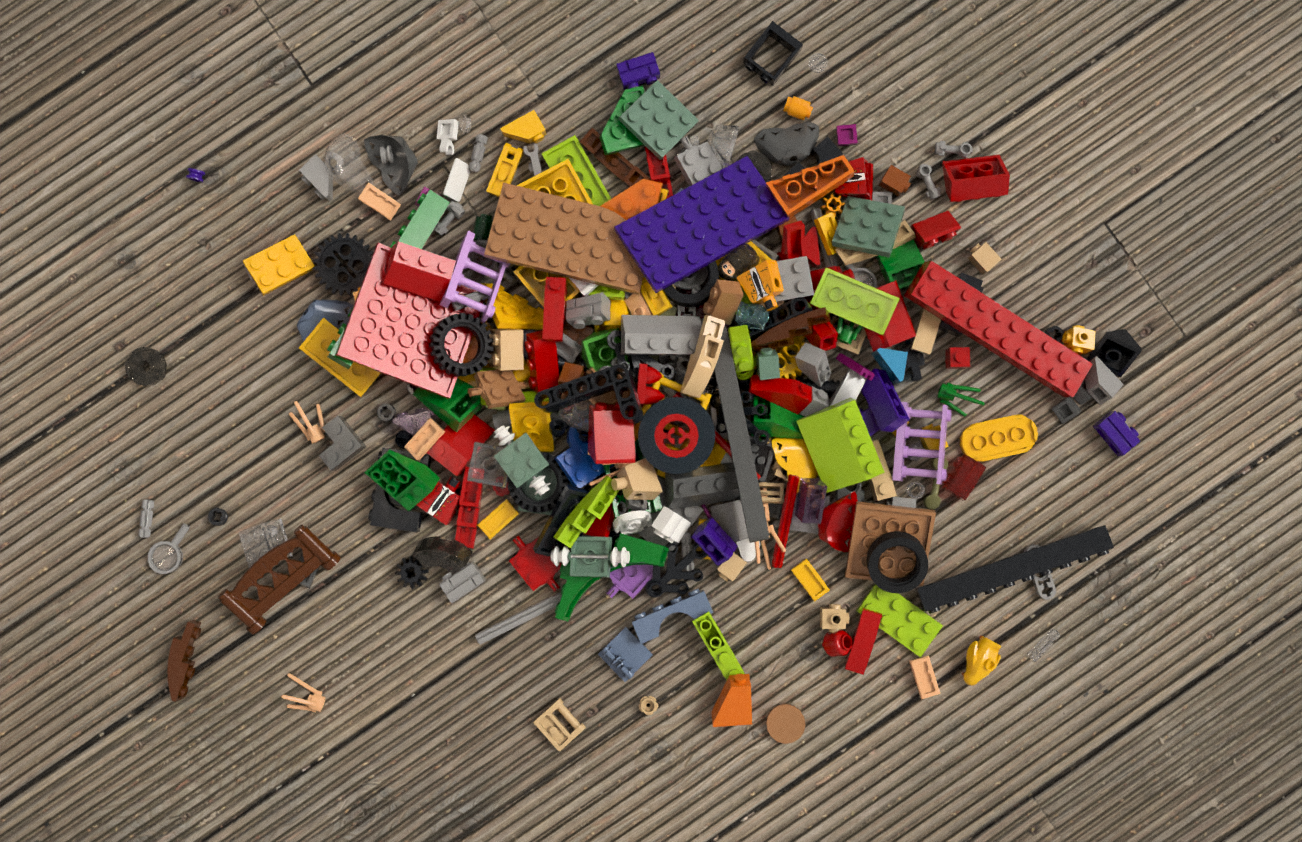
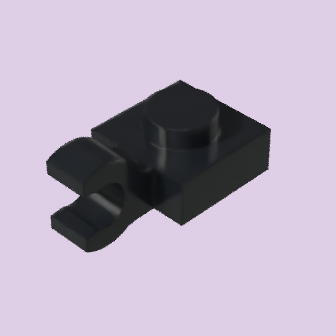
[901,347,925,382]

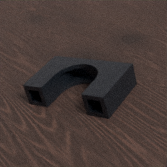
[368,448,432,532]

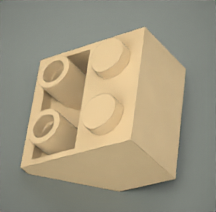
[487,328,524,371]

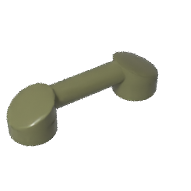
[923,457,948,510]

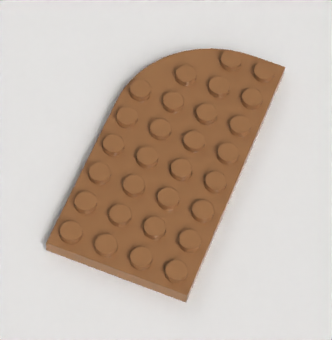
[484,183,644,295]

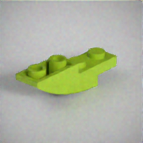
[692,611,745,681]

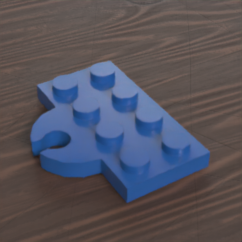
[554,420,615,488]

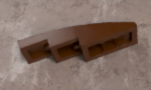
[751,307,831,352]

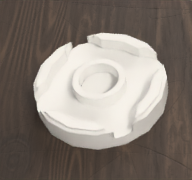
[613,510,653,535]

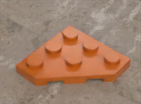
[600,179,663,220]

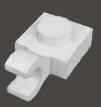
[437,119,459,155]

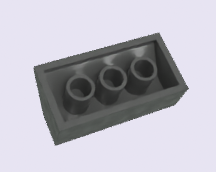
[665,462,740,510]

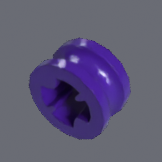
[186,168,205,183]

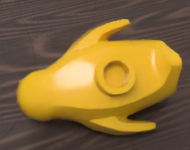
[962,635,1001,686]

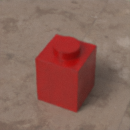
[945,347,970,369]

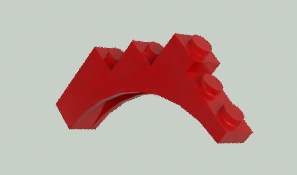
[777,221,838,351]

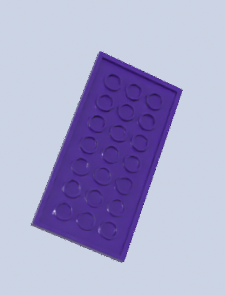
[614,156,790,293]

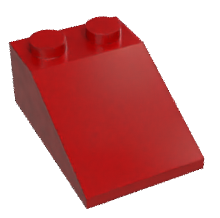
[427,415,495,476]

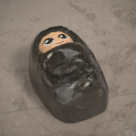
[718,244,760,282]

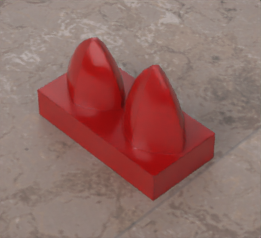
[637,363,665,406]

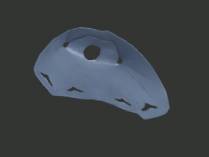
[297,300,353,342]

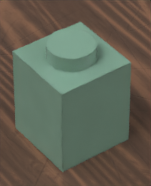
[756,348,780,380]

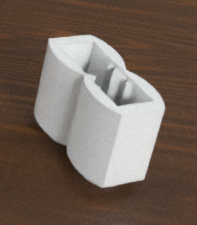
[651,506,691,543]

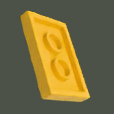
[243,234,315,296]
[509,401,554,452]

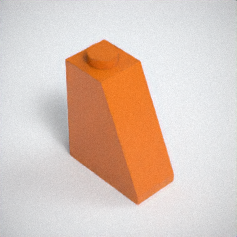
[711,674,752,727]

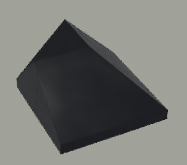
[1086,329,1142,377]

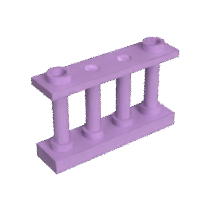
[440,231,510,323]
[892,402,952,485]

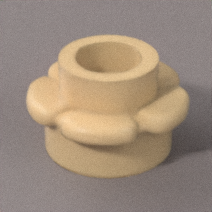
[639,696,658,715]

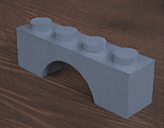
[632,588,713,644]

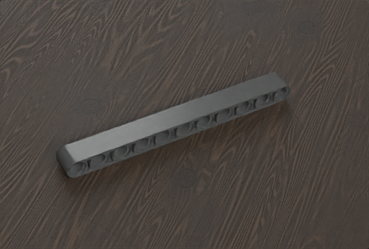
[714,326,770,543]

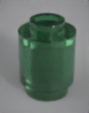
[473,214,493,241]

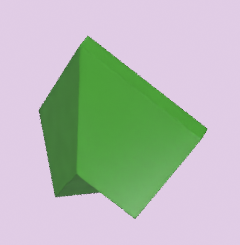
[582,328,629,373]

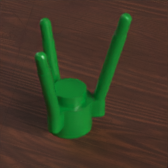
[836,317,863,345]
[937,382,985,417]

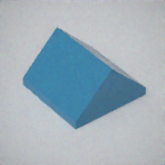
[871,348,908,385]

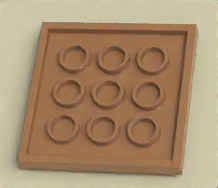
[845,501,936,586]

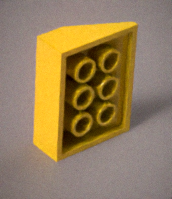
[517,159,593,204]

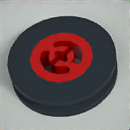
[638,397,715,474]

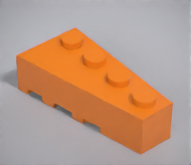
[766,155,855,219]

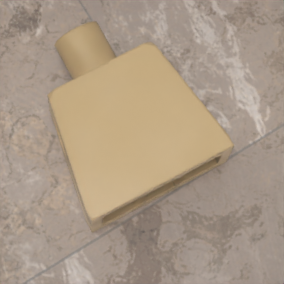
[611,458,662,500]

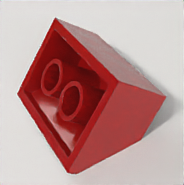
[942,155,1010,202]
[382,241,456,302]
[864,281,916,352]

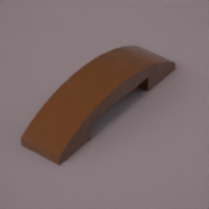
[580,128,650,187]

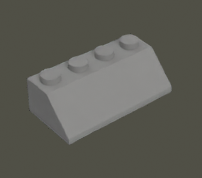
[621,315,702,356]

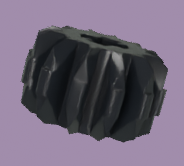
[395,555,429,589]

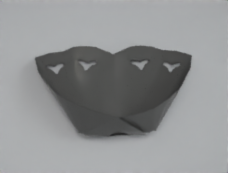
[754,121,819,166]
[364,135,418,196]

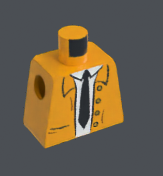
[737,260,784,311]

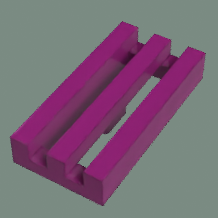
[836,353,875,381]

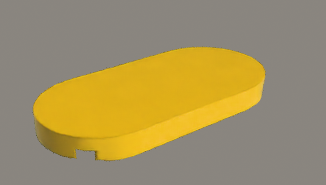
[960,415,1038,462]

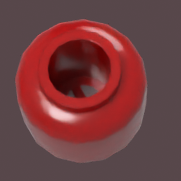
[822,630,852,657]

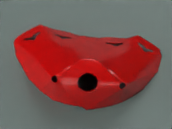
[818,491,858,552]

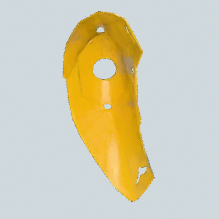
[771,437,818,498]

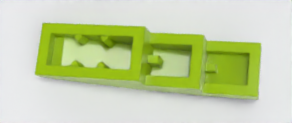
[553,476,619,548]

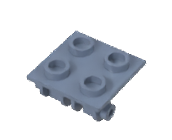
[598,627,653,682]

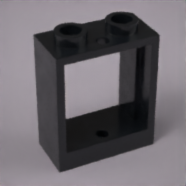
[743,21,803,86]

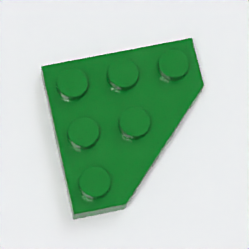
[600,86,645,155]

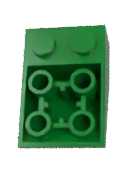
[876,239,924,290]
[413,378,483,433]
[752,394,805,439]
[364,450,440,511]

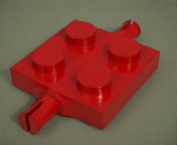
[509,536,562,592]

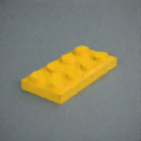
[299,318,381,397]

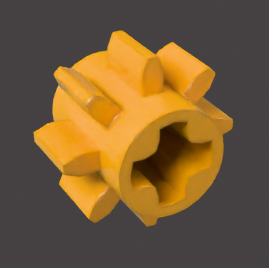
[820,193,845,217]

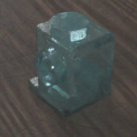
[735,302,769,330]

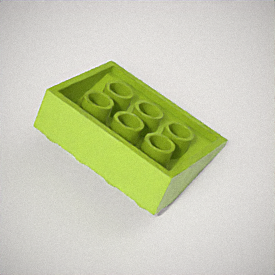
[796,398,885,493]

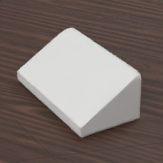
[443,158,470,202]

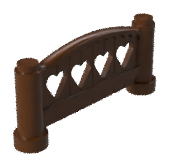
[218,525,341,635]

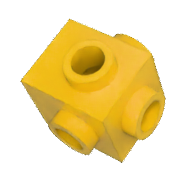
[1062,325,1096,355]

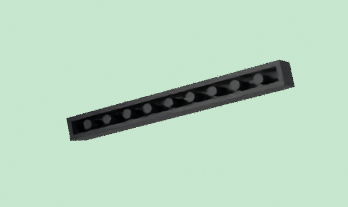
[915,525,1114,614]

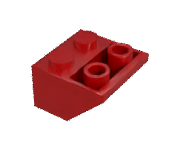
[910,211,961,250]

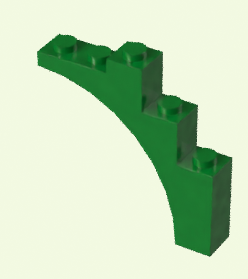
[555,533,669,622]

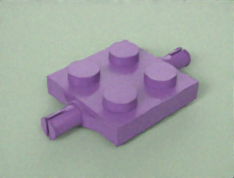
[606,565,653,599]

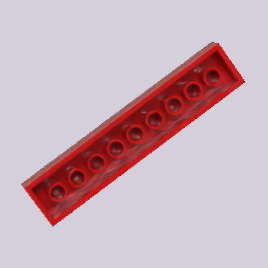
[904,261,1093,398]

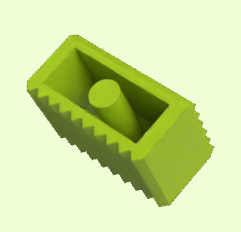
[728,325,754,373]

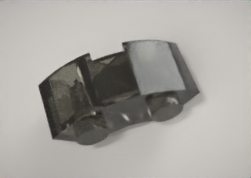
[412,536,472,574]

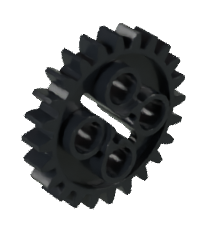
[312,233,374,296]

